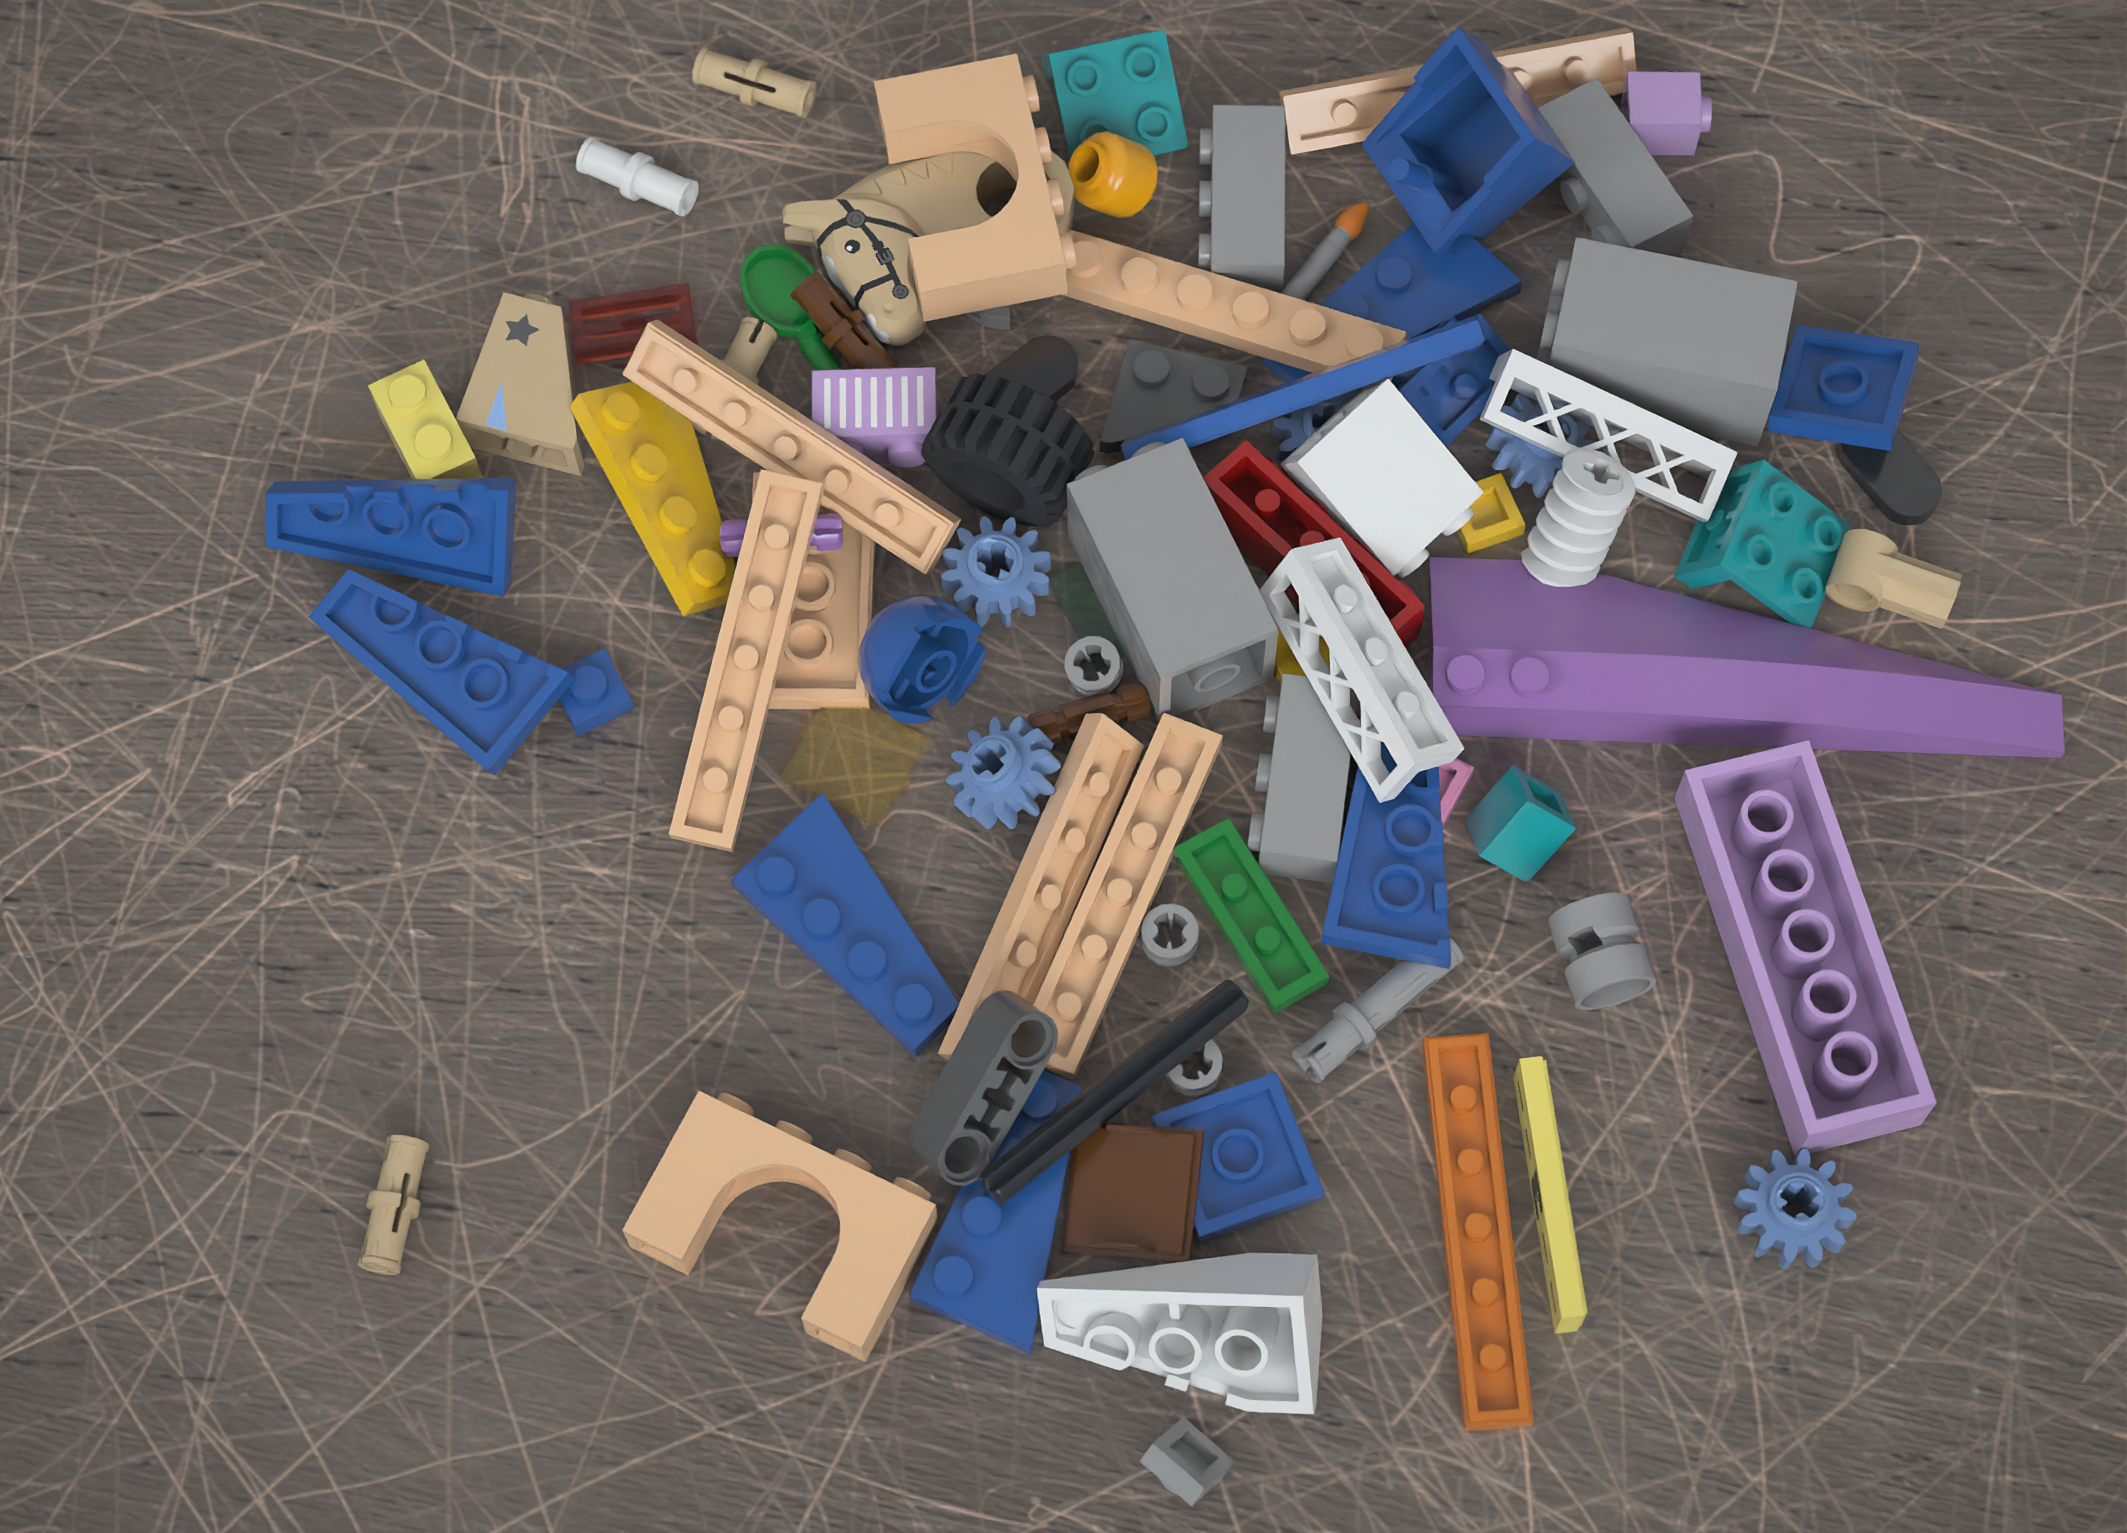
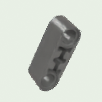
[909,990,1058,1186]

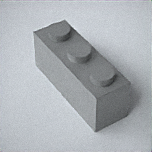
[1538,78,1694,255]
[1198,105,1285,293]
[1248,673,1357,883]

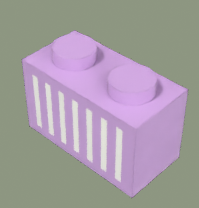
[812,367,938,468]

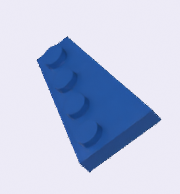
[909,1070,1082,1355]

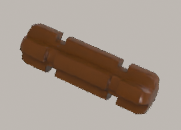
[1027,682,1151,746]

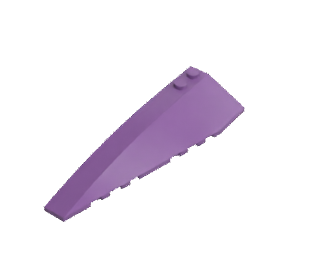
[1427,557,2065,758]

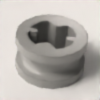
[1064,636,1124,697]
[1141,903,1199,969]
[1165,1039,1223,1098]

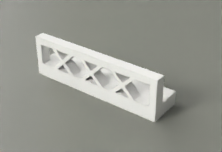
[1479,349,1738,522]
[1259,538,1465,803]

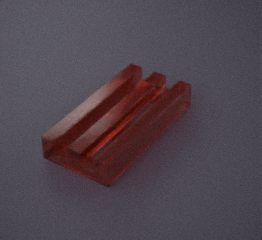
[568,283,698,364]

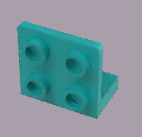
[1041,29,1188,161]
[1674,459,1851,628]

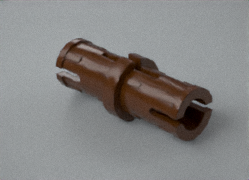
[789,270,899,369]

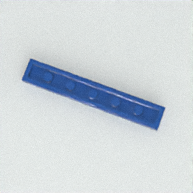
[1121,315,1485,460]

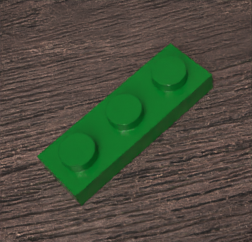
[1173,818,1330,1015]

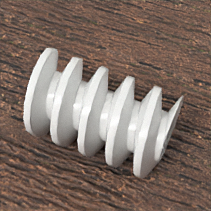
[1521,448,1635,587]

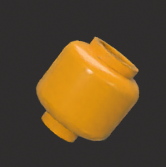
[1068,132,1158,218]

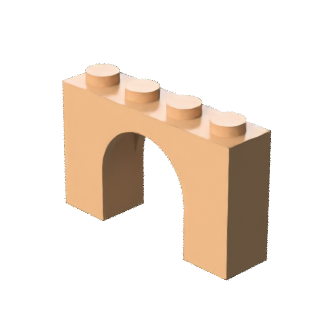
[874,54,1077,322]
[622,1091,938,1362]

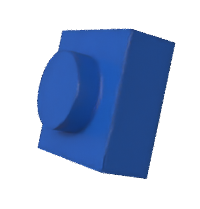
[558,648,634,736]

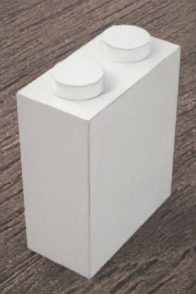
[1280,379,1484,578]

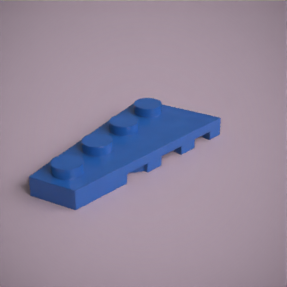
[1263,223,1522,383]
[266,478,516,597]
[309,569,577,775]
[1321,742,1451,969]
[731,793,959,1058]

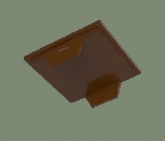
[1061,1123,1205,1262]

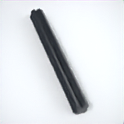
[980,979,1249,1204]

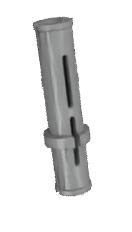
[1292,938,1464,1084]

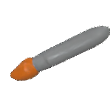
[1281,202,1369,301]

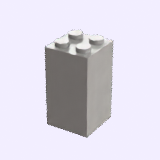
[1537,237,1798,446]
[1067,438,1278,724]

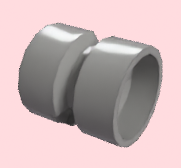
[1548,892,1657,1010]

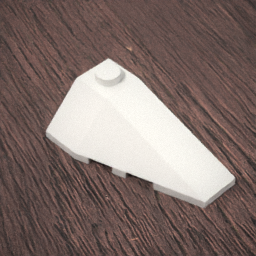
[1037,1253,1322,1414]

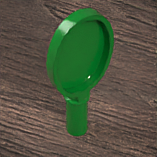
[740,244,842,371]

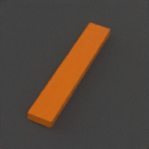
[1422,1033,1534,1432]

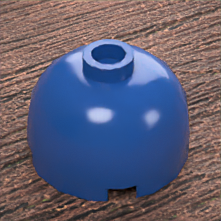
[858,595,986,724]

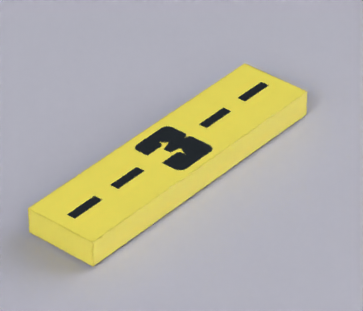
[1513,1056,1588,1334]

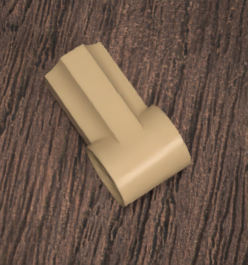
[1825,529,1962,629]

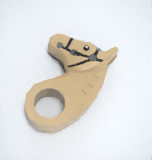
[782,151,1075,346]

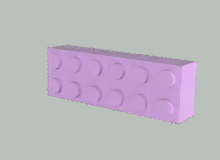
[1674,740,1937,1157]

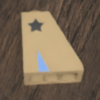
[456,292,585,476]

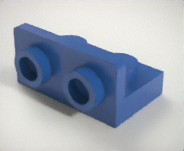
[1391,313,1510,447]

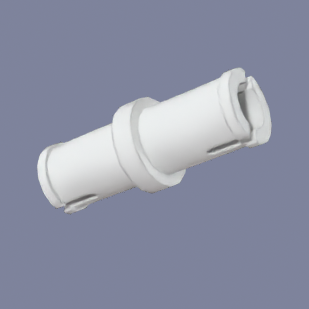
[576,137,699,216]

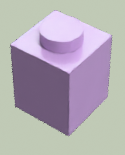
[1620,72,1712,155]

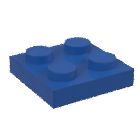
[1768,325,1919,451]
[1152,1072,1324,1243]

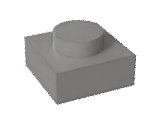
[1140,1417,1235,1507]

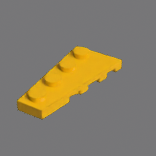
[569,381,736,617]

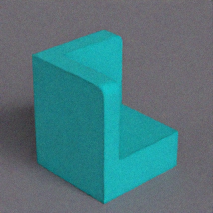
[1466,765,1576,881]

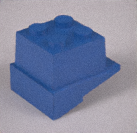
[1361,27,1575,256]

